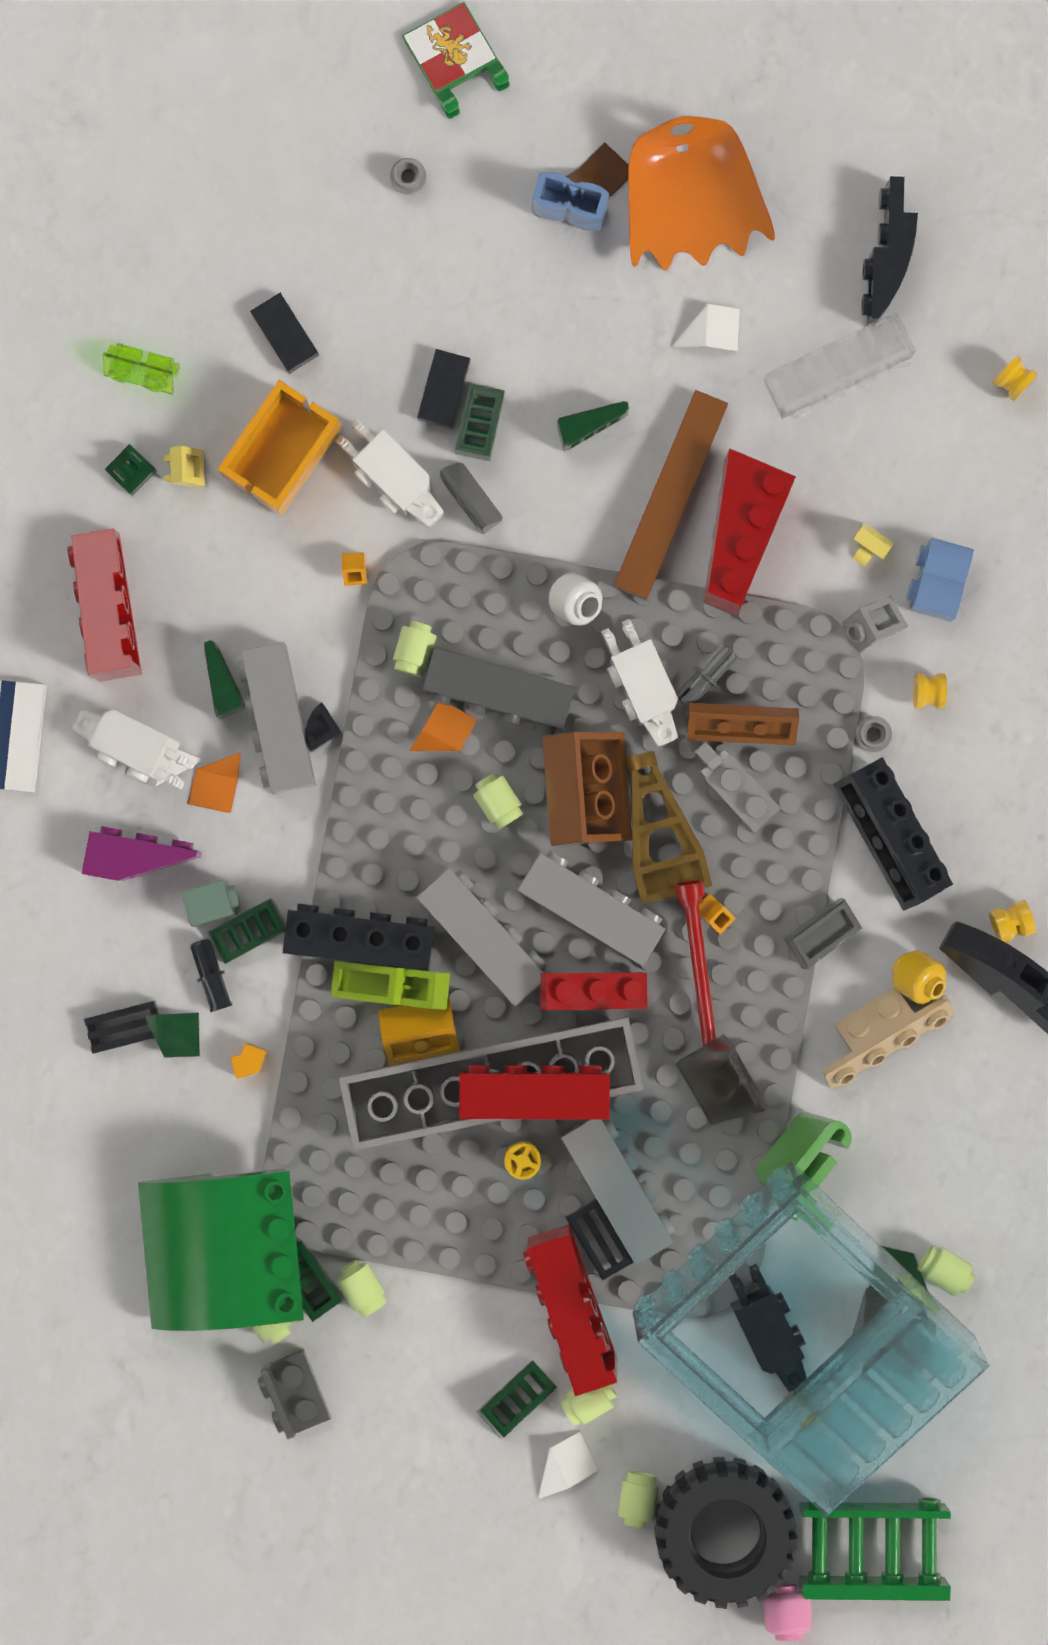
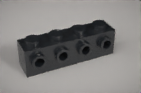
[833,757,953,911]
[282,903,435,971]

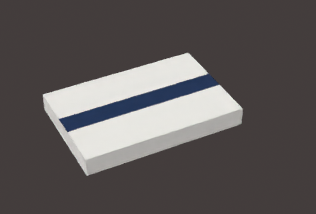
[0,680,47,793]

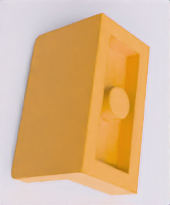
[378,997,460,1066]

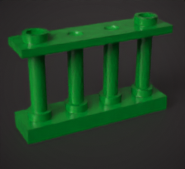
[799,1496,951,1601]

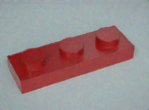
[540,972,648,1010]

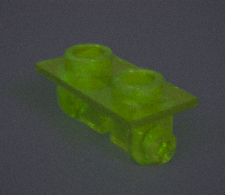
[103,343,180,395]

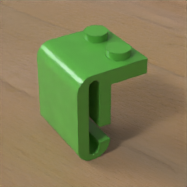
[756,1112,852,1229]

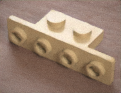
[822,987,954,1089]

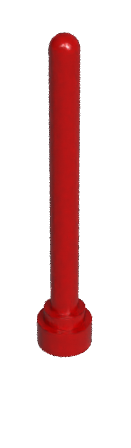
[674,880,717,1054]

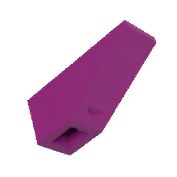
[81,826,201,881]

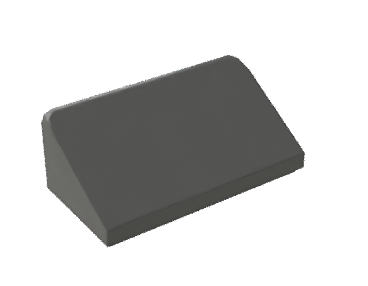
[440,462,503,534]

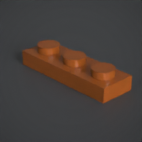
[687,703,799,745]

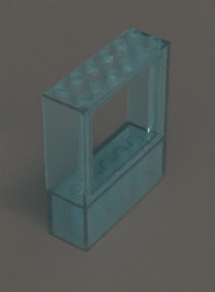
[632,1161,990,1516]

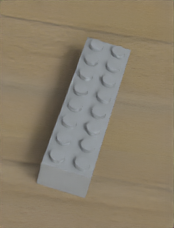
[339,1016,644,1151]

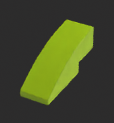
[331,961,450,1010]

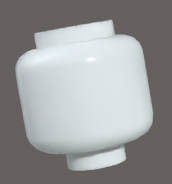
[549,573,603,626]

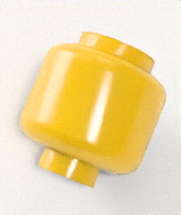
[892,950,946,1004]

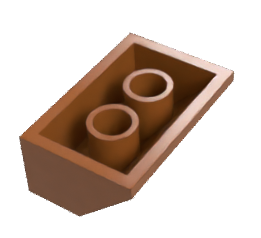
[542,732,632,846]

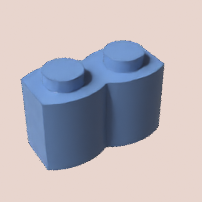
[532,172,609,231]
[906,538,974,622]

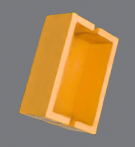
[218,379,342,517]

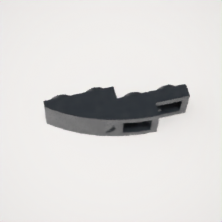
[861,176,918,327]
[939,921,1048,1034]

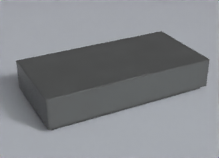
[784,898,863,970]

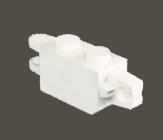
[335,420,444,528]
[601,619,678,747]
[72,709,195,789]

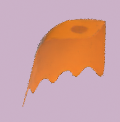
[628,116,775,271]

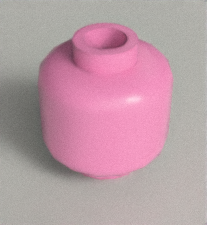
[763,1584,812,1641]

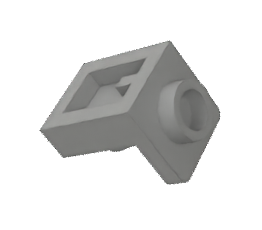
[842,595,908,653]

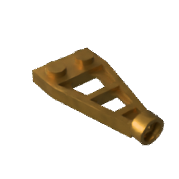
[626,751,713,904]

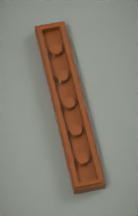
[613,389,728,601]

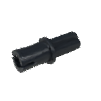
[190,939,233,1013]

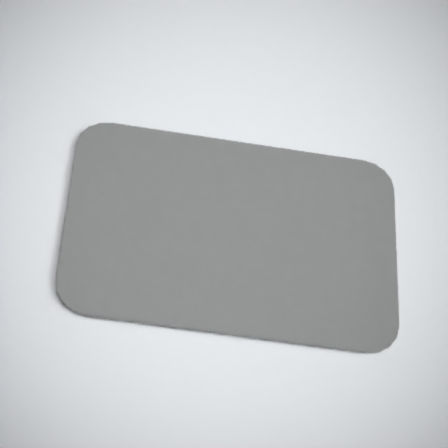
[263,542,864,1318]

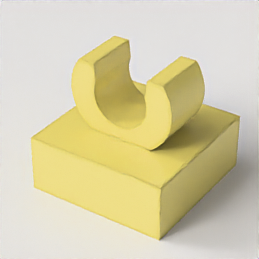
[163,446,205,488]
[853,522,894,567]

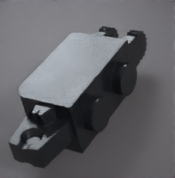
[728,1264,808,1392]

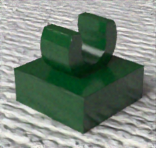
[104,444,157,496]

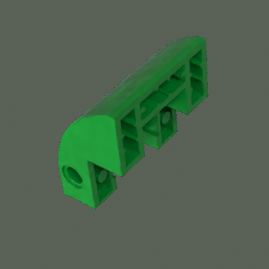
[138,1168,304,1331]

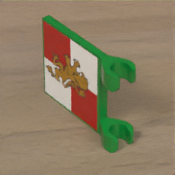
[402,2,510,119]

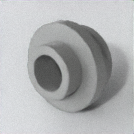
[390,158,426,195]
[855,716,892,752]

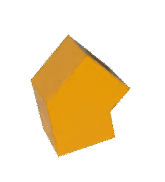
[342,552,367,586]
[699,893,736,935]
[230,1043,268,1079]

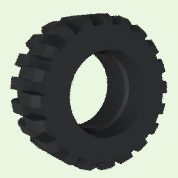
[654,1457,798,1609]

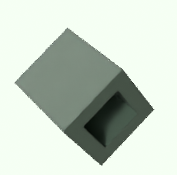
[181,880,240,927]

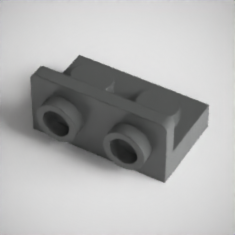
[258,1349,331,1440]

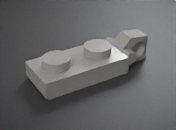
[694,742,781,833]

